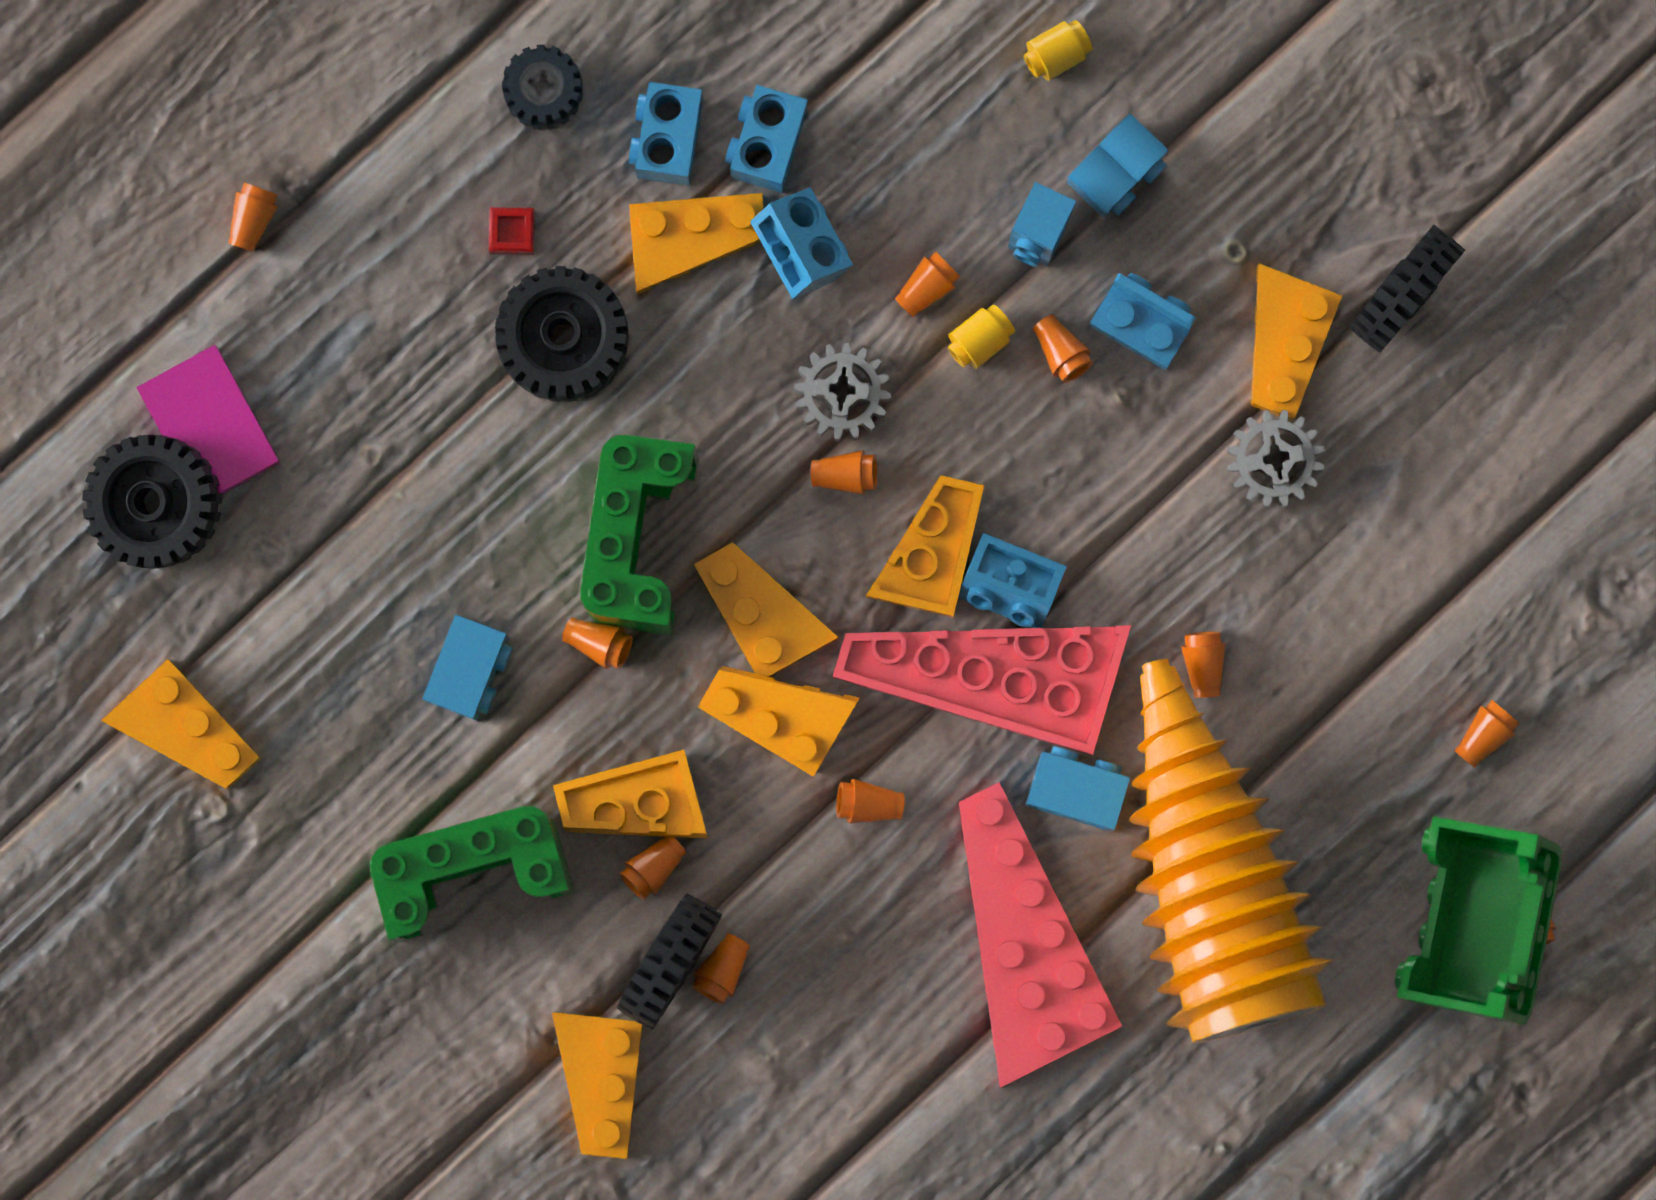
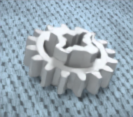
[794,343,891,442]
[1227,410,1324,507]

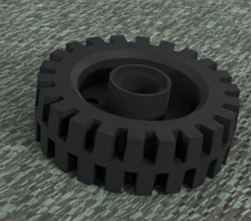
[1349,225,1465,353]
[495,266,629,402]
[82,435,222,569]
[617,893,722,1030]

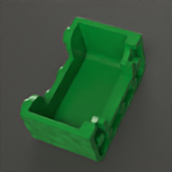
[580,435,698,636]
[370,806,575,942]
[1395,816,1562,1025]

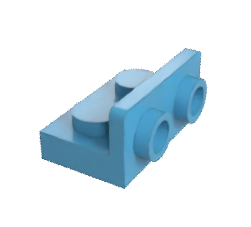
[1089,273,1196,371]
[958,533,1067,628]

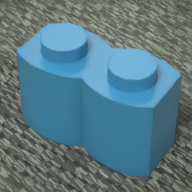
[1066,113,1168,219]

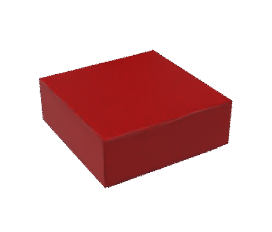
[489,207,535,255]

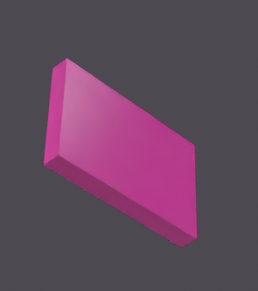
[136,345,281,495]

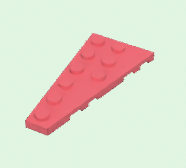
[832,625,1131,756]
[958,782,1122,1088]

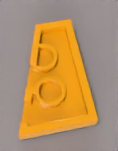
[629,193,764,295]
[1251,263,1342,422]
[866,475,984,618]
[694,542,838,677]
[101,659,261,789]
[698,666,860,777]
[553,750,708,838]
[552,1012,643,1159]

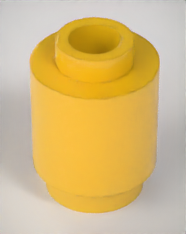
[1023,20,1093,81]
[947,304,1015,369]

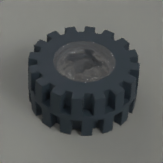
[502,44,583,130]

